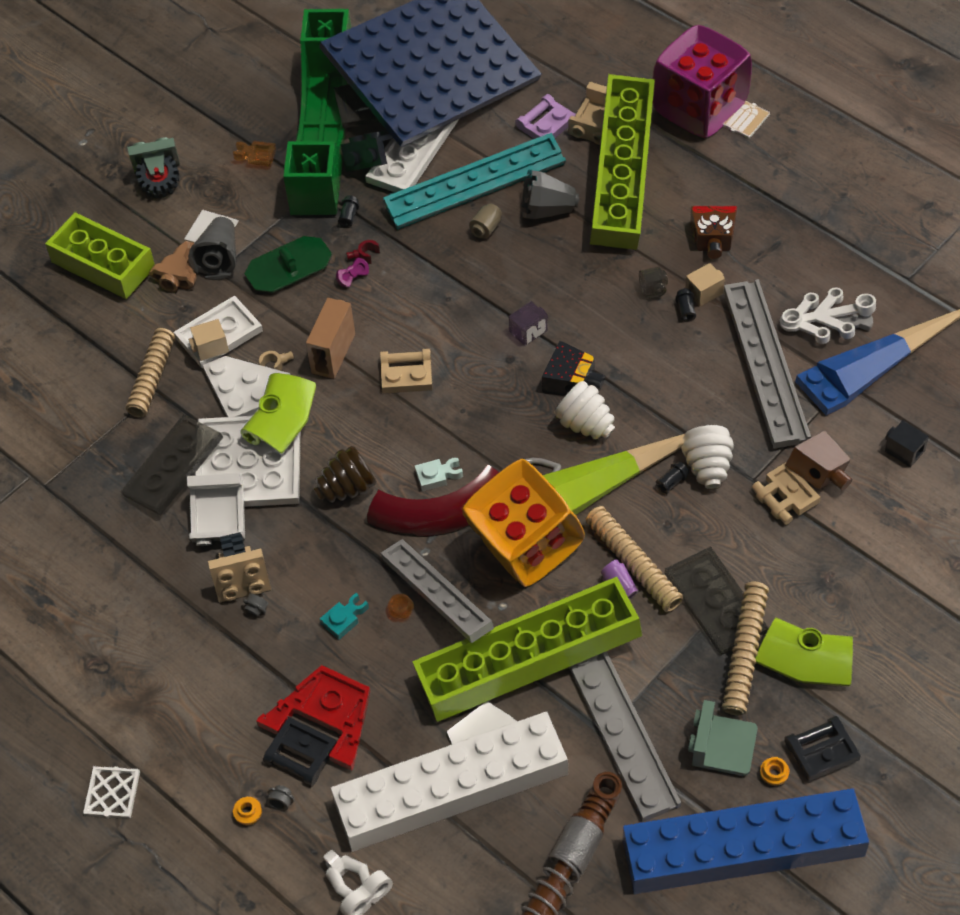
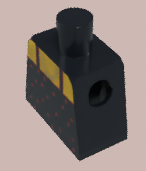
[542,341,605,396]

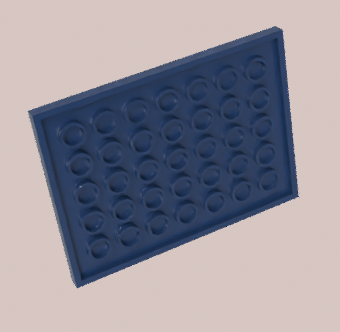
[319,0,542,147]

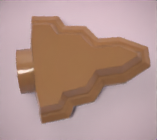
[149,241,197,292]

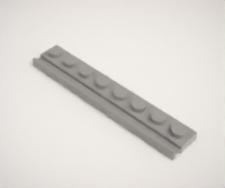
[723,279,811,448]
[569,651,681,822]

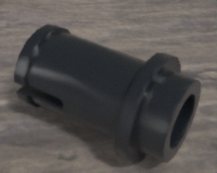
[338,196,360,227]
[675,288,696,321]
[656,462,689,494]

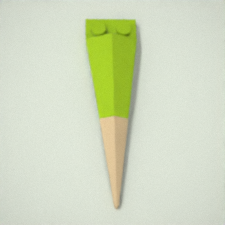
[543,434,685,515]

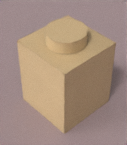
[685,263,725,307]
[188,319,229,361]

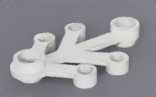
[780,288,876,344]

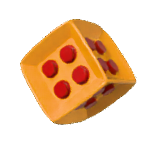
[462,459,585,587]

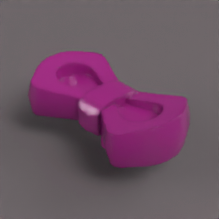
[336,258,369,288]

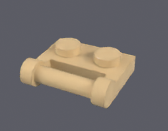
[380,349,432,393]

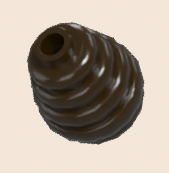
[313,446,377,503]

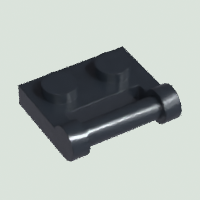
[785,716,861,781]
[263,717,337,786]

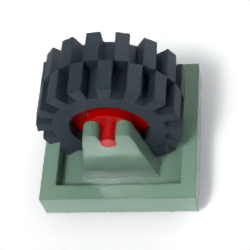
[127,137,180,198]

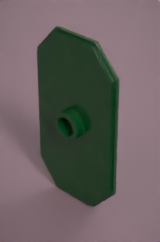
[244,236,332,293]

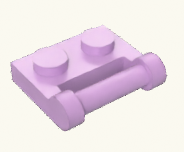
[515,94,576,139]

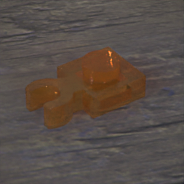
[233,141,276,166]

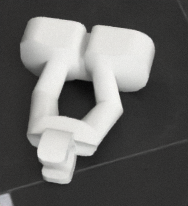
[323,850,393,915]

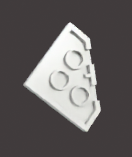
[202,356,290,417]

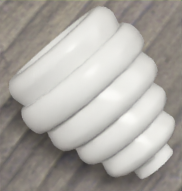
[554,381,615,439]
[682,425,734,489]

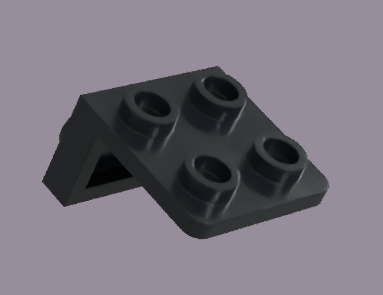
[341,130,393,172]

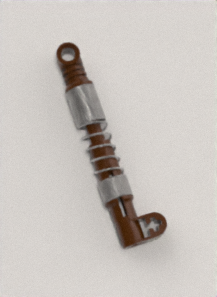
[521,772,622,915]

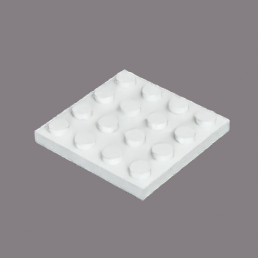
[196,416,301,507]

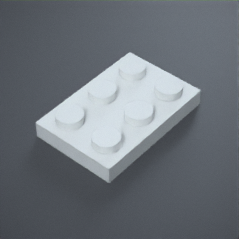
[174,296,263,368]

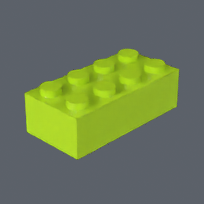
[45,212,154,299]

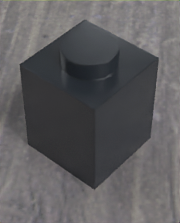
[885,420,929,467]

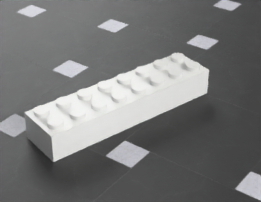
[331,711,568,852]

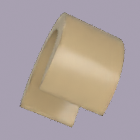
[259,351,294,371]

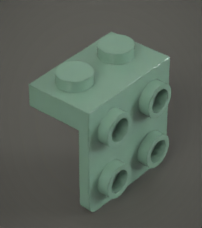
[688,700,758,776]

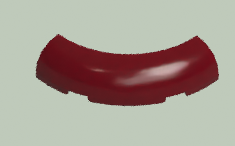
[367,465,499,536]

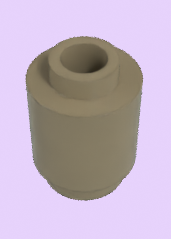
[469,204,502,238]

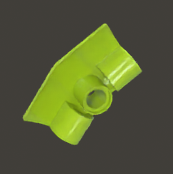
[240,373,316,454]
[755,617,853,687]

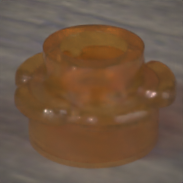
[387,594,414,619]

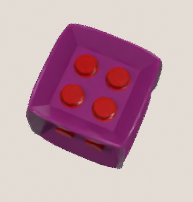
[652,25,752,138]

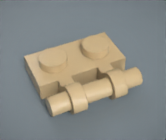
[751,463,821,525]

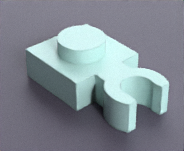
[415,458,463,492]

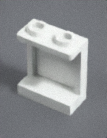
[187,473,245,546]

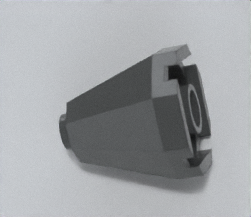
[521,169,579,219]

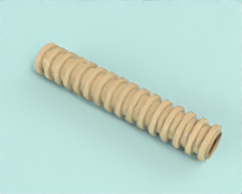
[586,506,683,612]
[722,582,769,716]

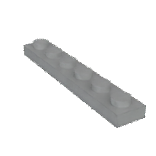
[381,539,494,643]

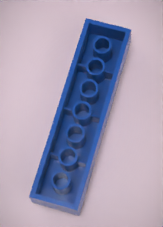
[622,788,869,894]

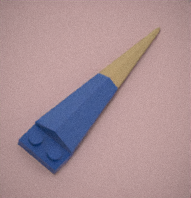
[795,309,960,415]

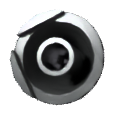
[188,217,237,280]

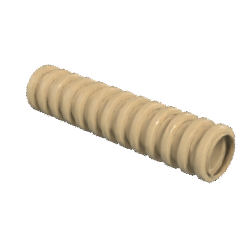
[125,328,175,417]

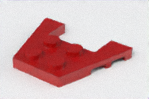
[256,665,371,771]

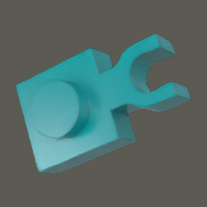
[320,593,369,640]

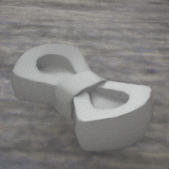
[838,313,873,332]

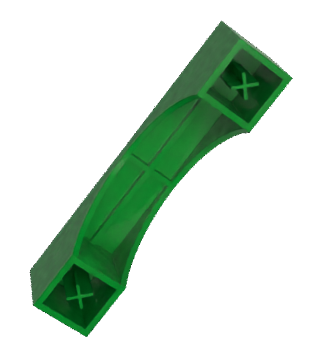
[283,9,351,215]

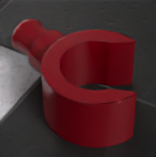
[346,240,380,264]

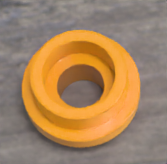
[760,757,789,786]
[233,797,262,825]

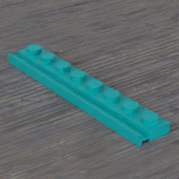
[383,132,566,230]

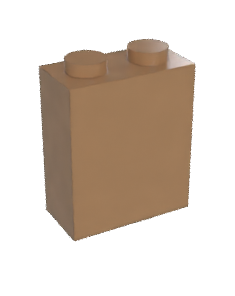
[306,298,355,379]

